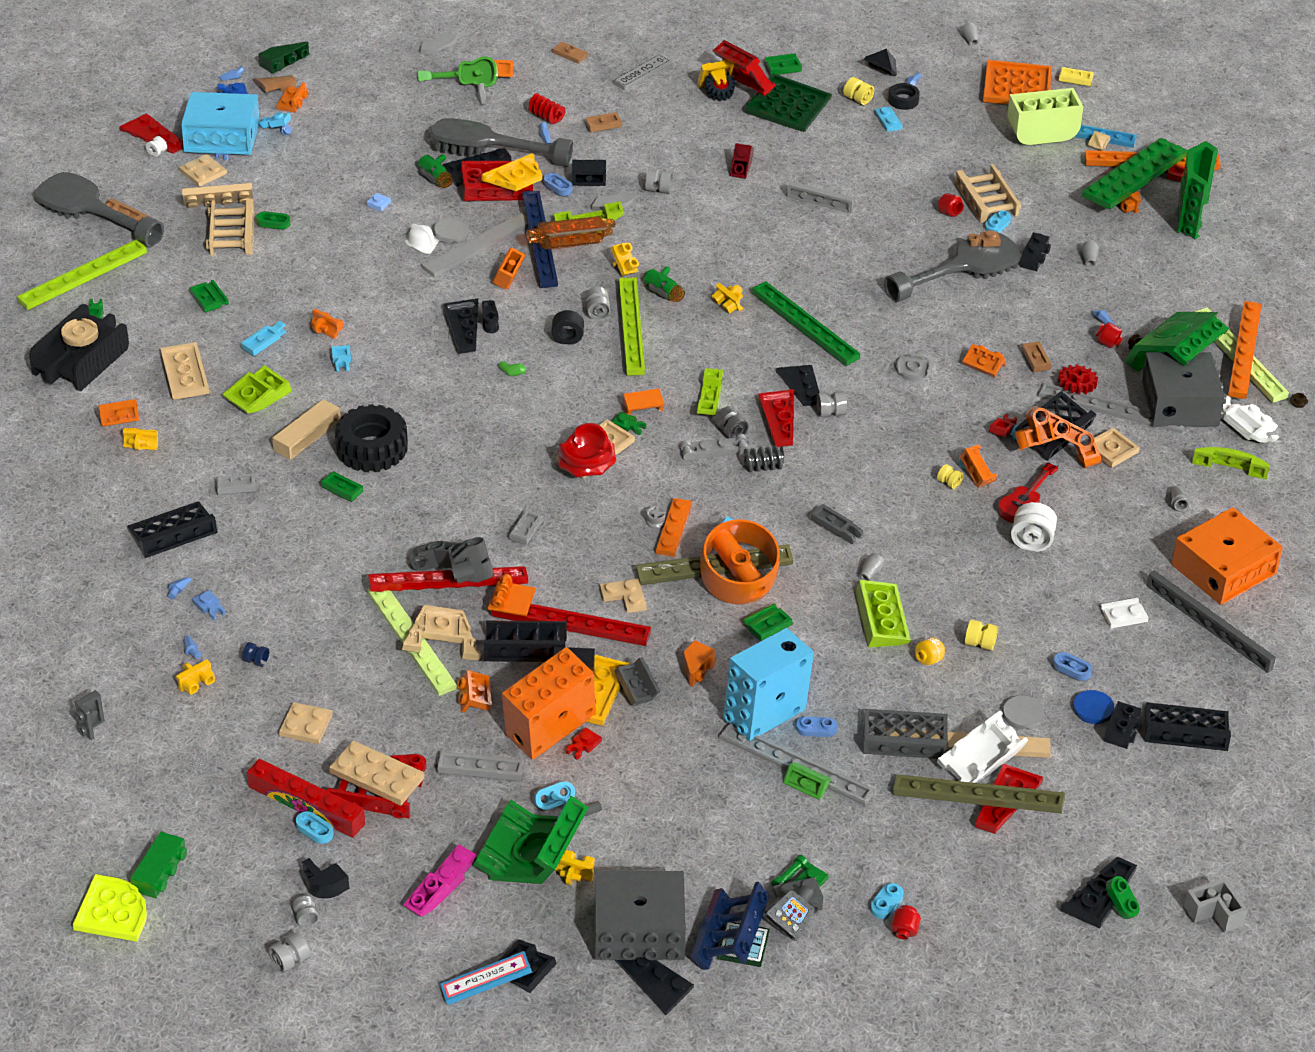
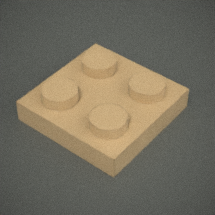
[179,154,227,187]
[1086,428,1139,468]
[279,702,333,744]

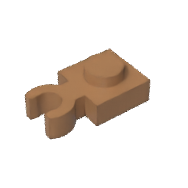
[968,230,1001,247]

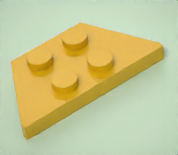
[482,153,542,191]

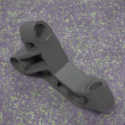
[410,537,494,583]

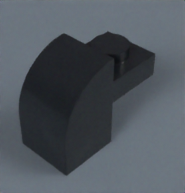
[301,858,350,899]

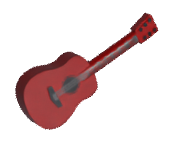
[998,463,1058,523]

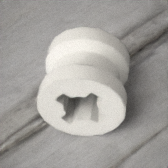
[146,136,167,157]

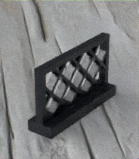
[1015,391,1097,461]
[127,501,218,558]
[1145,702,1231,751]

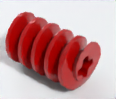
[528,93,565,125]

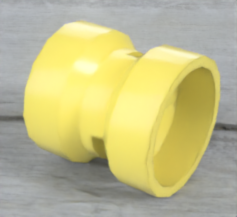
[937,464,964,489]

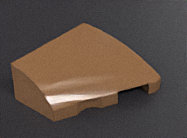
[253,75,296,92]

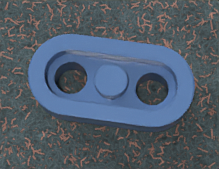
[544,173,572,196]
[1053,652,1092,681]
[796,717,838,737]

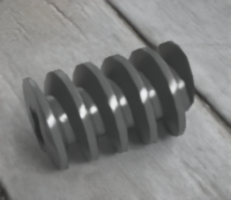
[744,446,784,472]

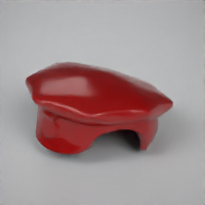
[558,423,616,477]

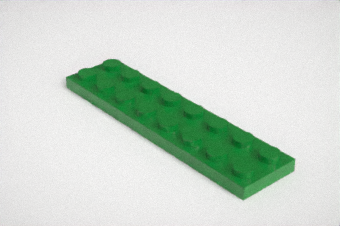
[1082,138,1188,210]

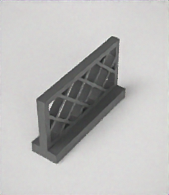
[863,709,948,759]

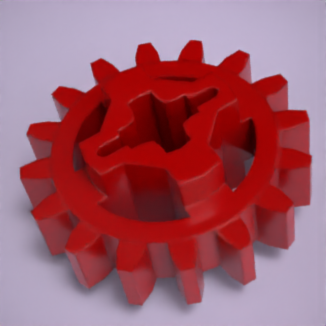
[1058,364,1098,395]

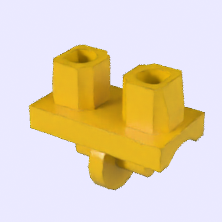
[610,243,639,276]
[711,282,743,314]
[123,428,158,450]
[176,659,215,695]
[555,849,595,885]

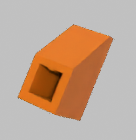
[683,640,716,687]

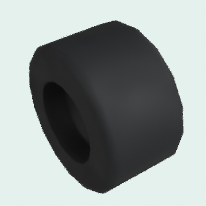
[552,310,584,345]

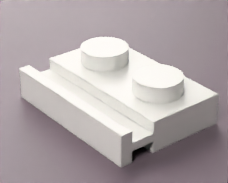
[1100,598,1149,628]

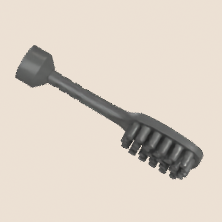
[432,118,573,167]
[35,172,164,248]
[884,233,1022,303]

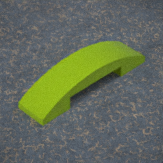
[553,201,624,230]
[697,368,723,415]
[1192,447,1270,480]

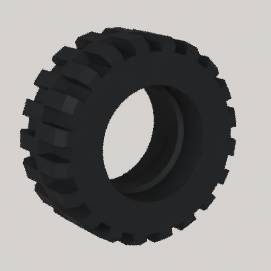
[335,404,408,473]

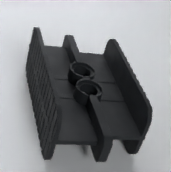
[29,304,129,391]

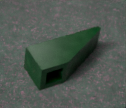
[259,41,309,74]

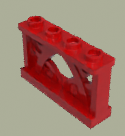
[712,40,775,96]
[461,161,533,201]

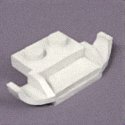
[1223,396,1279,443]

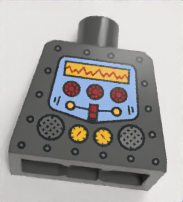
[763,885,815,941]

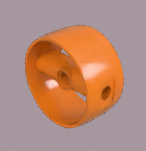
[700,519,780,604]

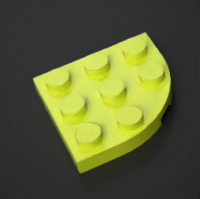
[73,874,147,942]

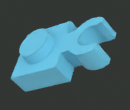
[259,112,291,128]
[332,345,351,372]

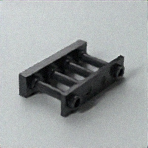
[484,620,567,662]

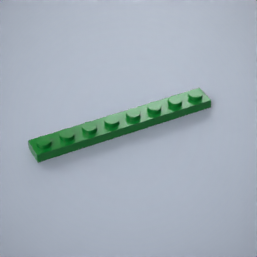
[752,281,860,366]

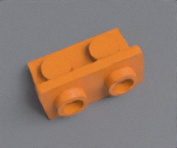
[276,82,309,113]
[962,344,1006,378]
[98,399,139,427]
[457,670,492,712]

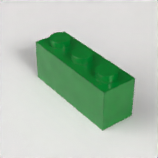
[130,832,187,898]

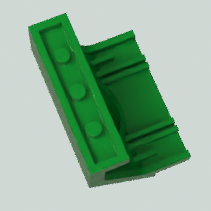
[1178,141,1218,240]
[1125,312,1229,372]
[473,796,589,884]

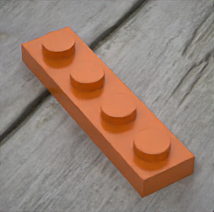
[656,498,692,557]

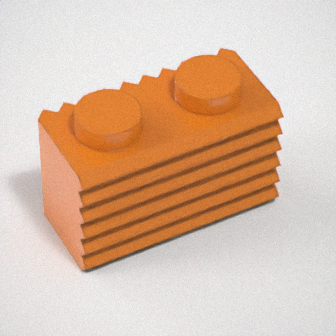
[493,248,525,289]

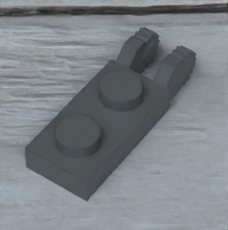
[810,504,863,544]

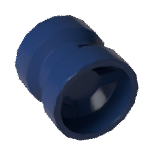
[242,642,270,667]

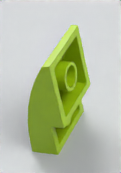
[222,365,292,414]

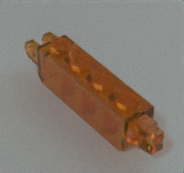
[526,216,616,249]

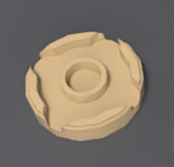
[61,318,99,347]

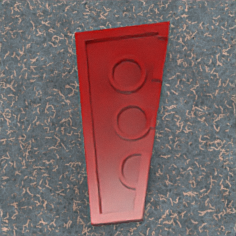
[119,113,184,154]
[758,389,794,447]
[975,764,1043,834]

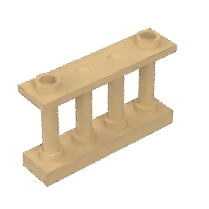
[955,164,1021,223]
[206,199,254,255]

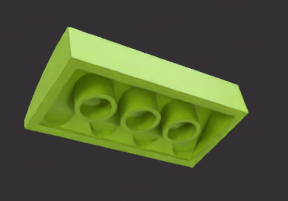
[855,580,911,647]

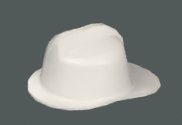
[405,224,439,254]

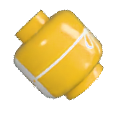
[915,637,945,666]

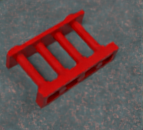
[327,766,423,819]

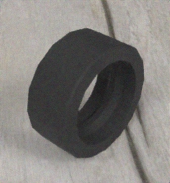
[888,83,920,110]

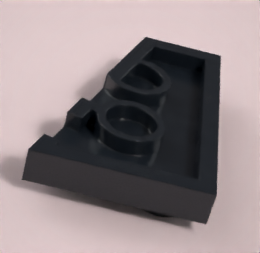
[776,365,820,406]

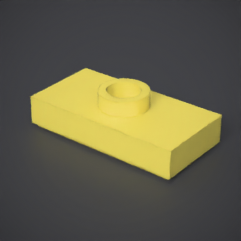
[1059,67,1094,86]

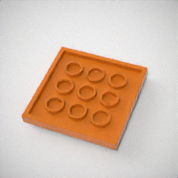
[983,60,1052,105]

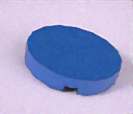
[1073,690,1115,724]

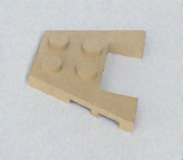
[402,605,481,660]

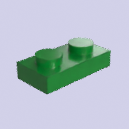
[321,471,364,502]

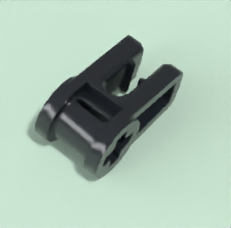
[482,300,499,334]

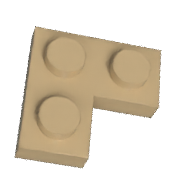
[600,579,647,613]

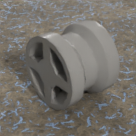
[647,506,666,529]

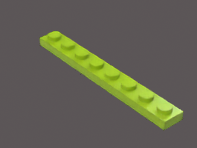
[17,239,147,310]
[619,277,645,376]

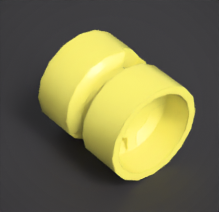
[843,77,875,105]
[965,619,999,651]

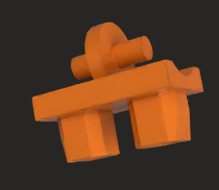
[1121,191,1141,213]
[310,309,344,339]

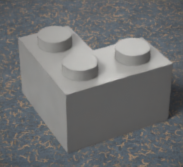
[1184,878,1248,933]

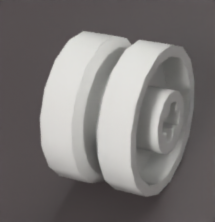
[1011,502,1057,552]

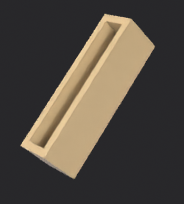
[272,399,341,460]

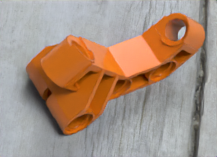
[1015,406,1102,469]

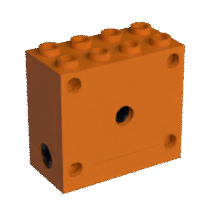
[1171,507,1283,605]
[502,647,596,760]

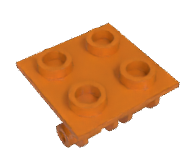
[487,574,536,616]

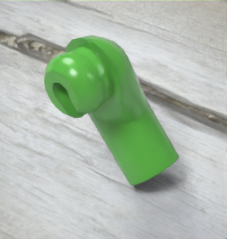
[499,361,526,376]

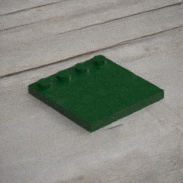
[745,73,832,132]

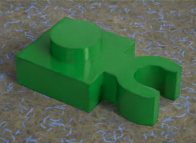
[88,298,104,319]
[612,411,646,435]

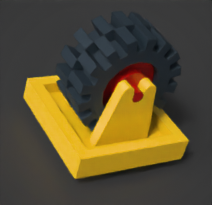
[697,60,735,101]

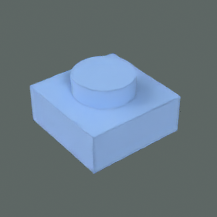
[367,193,391,211]

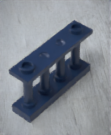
[690,881,770,970]

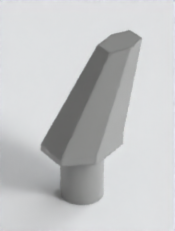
[476,83,487,105]

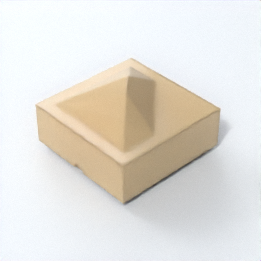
[1088,131,1111,151]

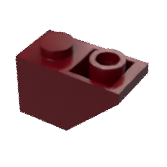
[730,143,754,179]

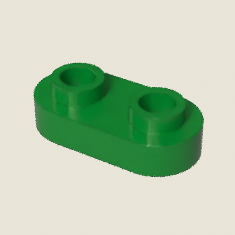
[256,211,291,230]
[1106,876,1140,919]

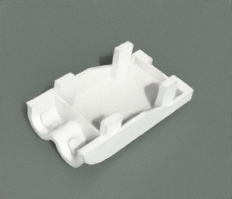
[937,711,1028,783]

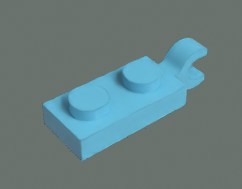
[241,321,287,356]

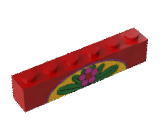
[247,758,365,838]

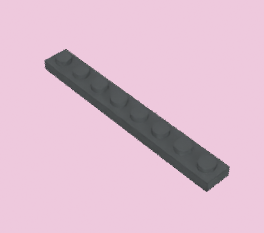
[1147,570,1276,673]

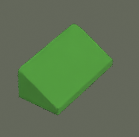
[783,762,831,800]

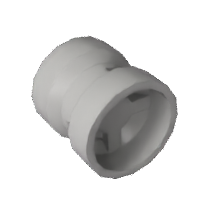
[293,896,319,927]

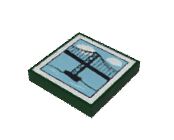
[718,922,770,967]

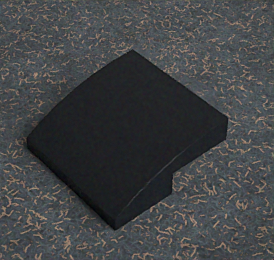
[499,939,557,993]

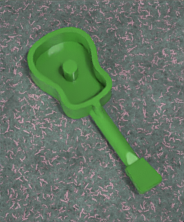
[418,56,498,88]

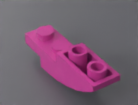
[403,844,477,917]

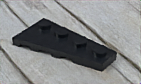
[443,148,511,187]
[443,298,479,354]
[1060,856,1137,929]

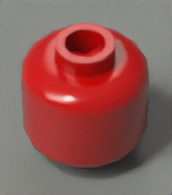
[938,193,964,217]
[1095,322,1124,348]
[890,905,921,940]

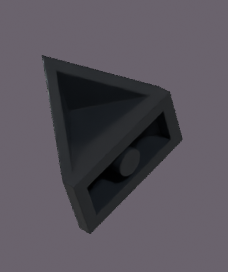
[864,48,897,76]

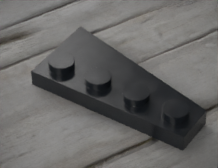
[615,957,694,1015]

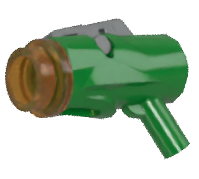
[418,154,453,188]
[644,266,685,302]

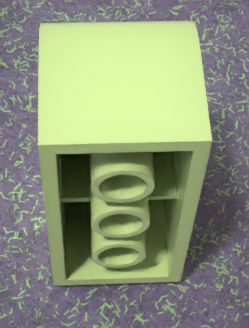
[1007,88,1083,145]

